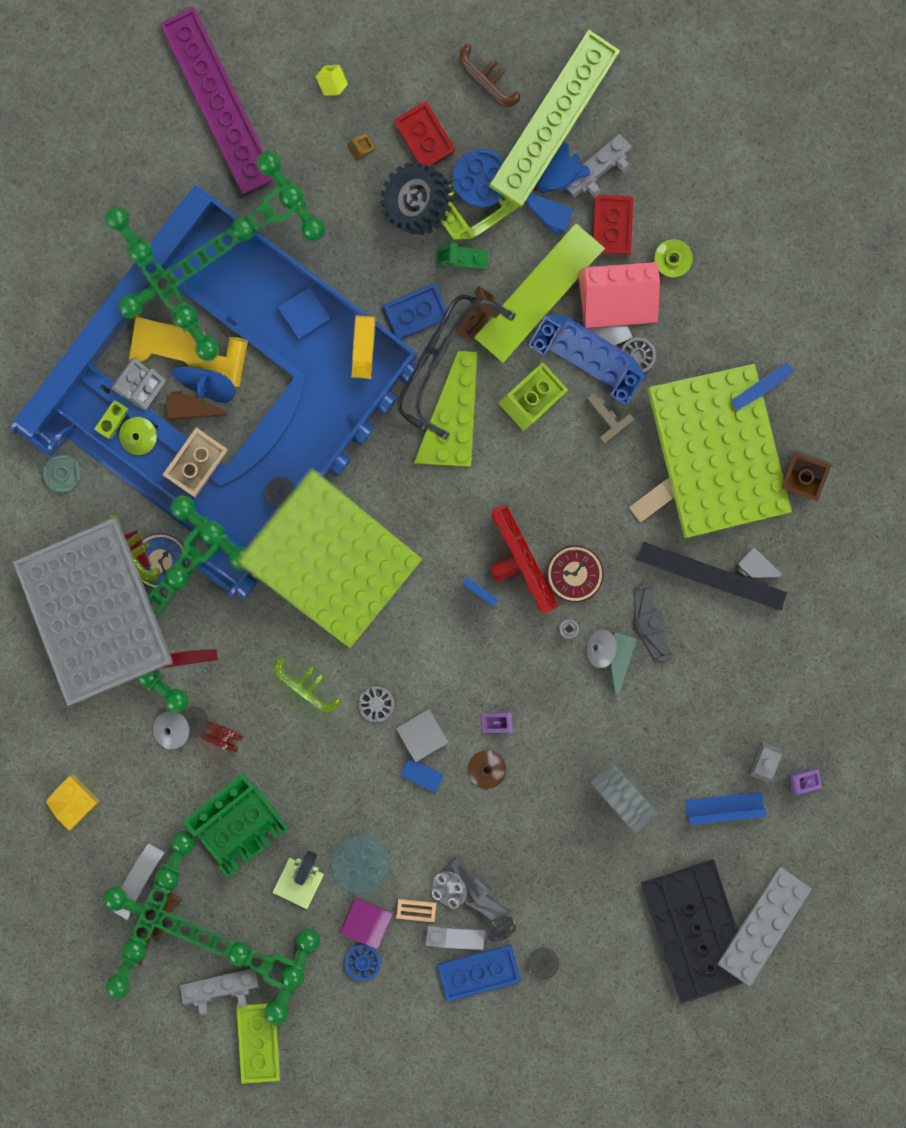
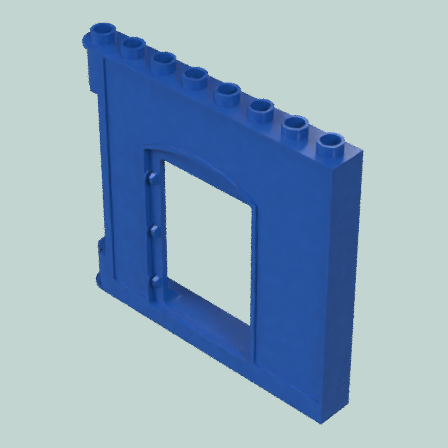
[10,184,418,599]

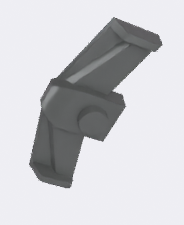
[634,583,674,662]
[444,855,512,925]

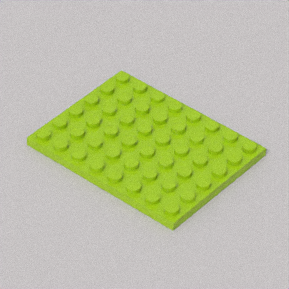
[647,364,792,538]
[237,469,422,648]

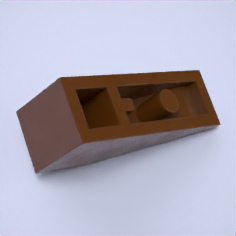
[166,391,227,420]

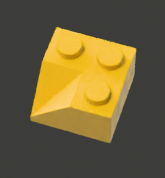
[46,774,100,831]

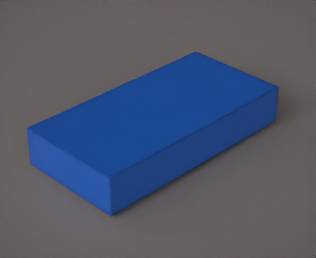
[401,758,443,792]

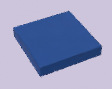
[278,287,331,340]
[463,578,498,606]

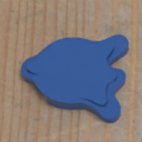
[537,142,591,193]

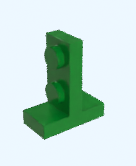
[436,243,488,270]

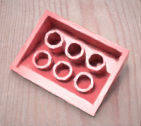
[578,262,660,328]

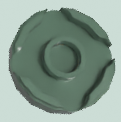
[43,454,82,493]

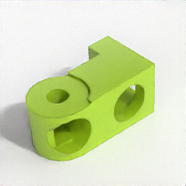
[94,400,129,439]

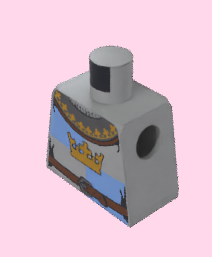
[748,741,782,782]

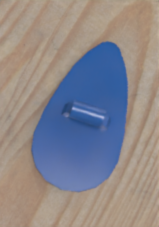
[171,367,236,403]

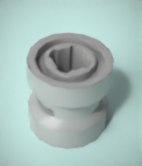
[559,619,579,639]

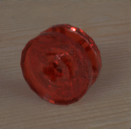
[200,721,244,753]

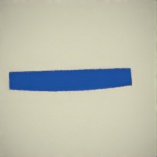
[731,362,793,410]

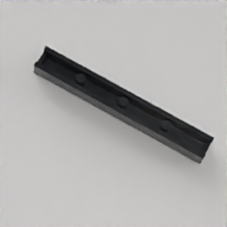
[635,542,788,611]

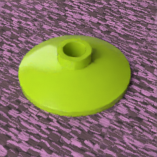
[654,239,693,278]
[119,417,157,455]

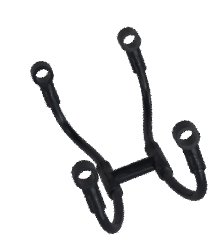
[397,295,516,441]

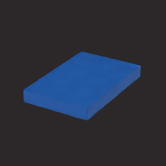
[383,283,450,340]

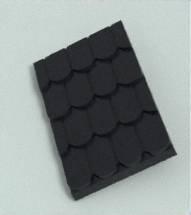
[641,859,744,1004]

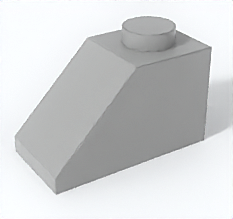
[736,548,782,578]

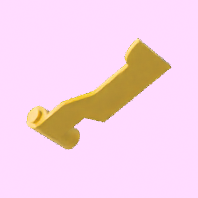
[129,317,248,389]

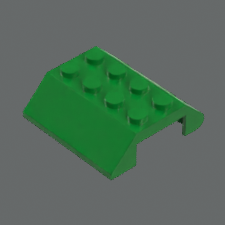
[182,773,289,878]

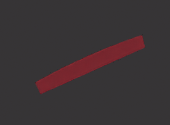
[159,649,218,669]

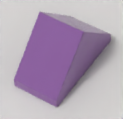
[481,711,513,733]
[789,769,822,795]

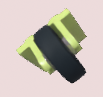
[273,851,324,909]

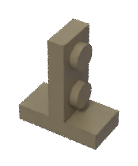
[587,393,634,445]

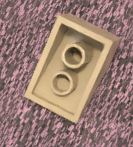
[163,428,228,498]

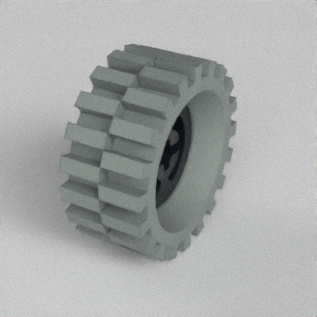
[591,763,657,833]

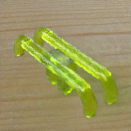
[106,513,160,582]
[274,657,341,712]

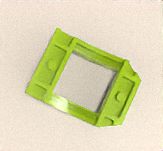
[441,183,519,240]

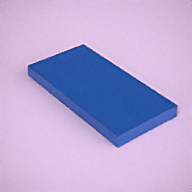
[437,944,521,1002]

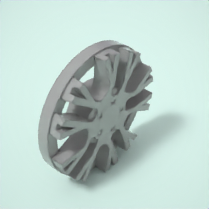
[621,337,656,372]
[358,686,394,722]

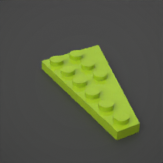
[414,351,477,467]

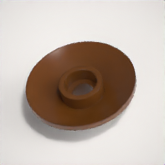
[468,750,506,789]

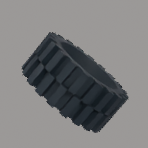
[380,162,453,235]

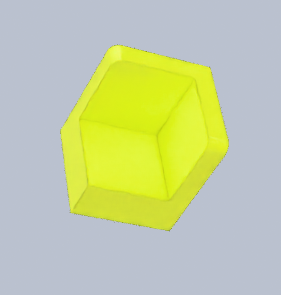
[315,65,348,96]

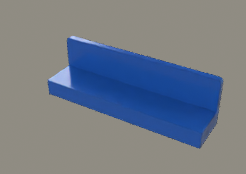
[686,792,767,825]

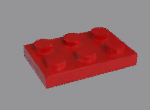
[394,101,456,167]
[593,195,634,255]

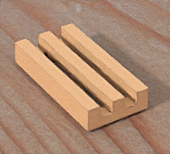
[396,899,436,922]

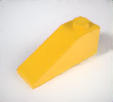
[352,316,375,379]

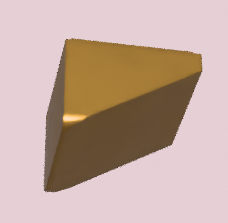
[347,133,376,161]

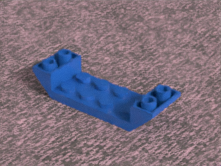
[528,315,645,406]

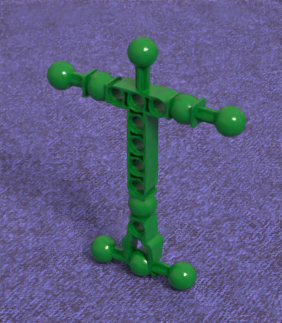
[105,151,325,361]
[136,495,247,713]
[102,831,320,1026]

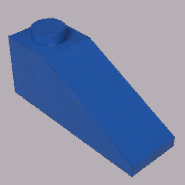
[524,193,573,235]

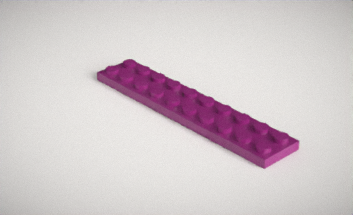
[160,7,273,196]

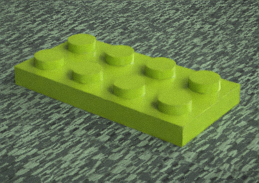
[237,1003,281,1084]

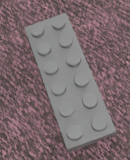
[717,867,811,986]

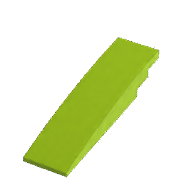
[475,224,605,363]

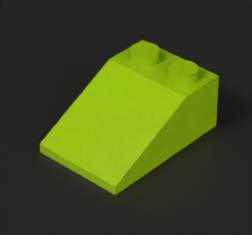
[498,362,568,431]

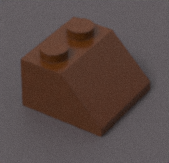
[781,450,832,501]

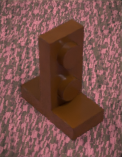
[456,286,500,340]

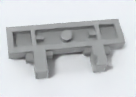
[566,134,633,198]
[180,969,259,1016]

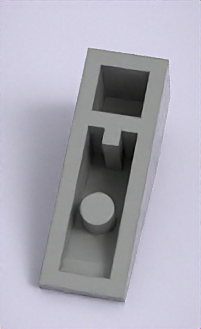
[426,923,485,950]

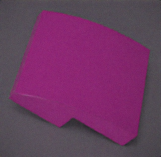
[340,897,393,949]

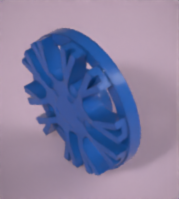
[345,944,381,981]

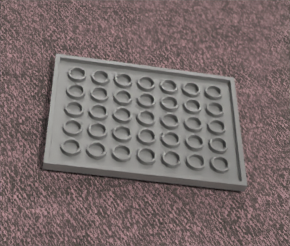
[13,518,173,706]

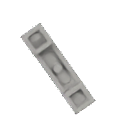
[113,843,166,920]

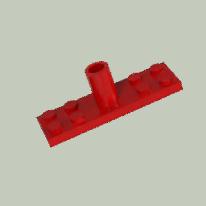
[490,504,559,614]

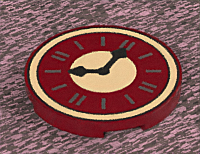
[546,545,604,603]

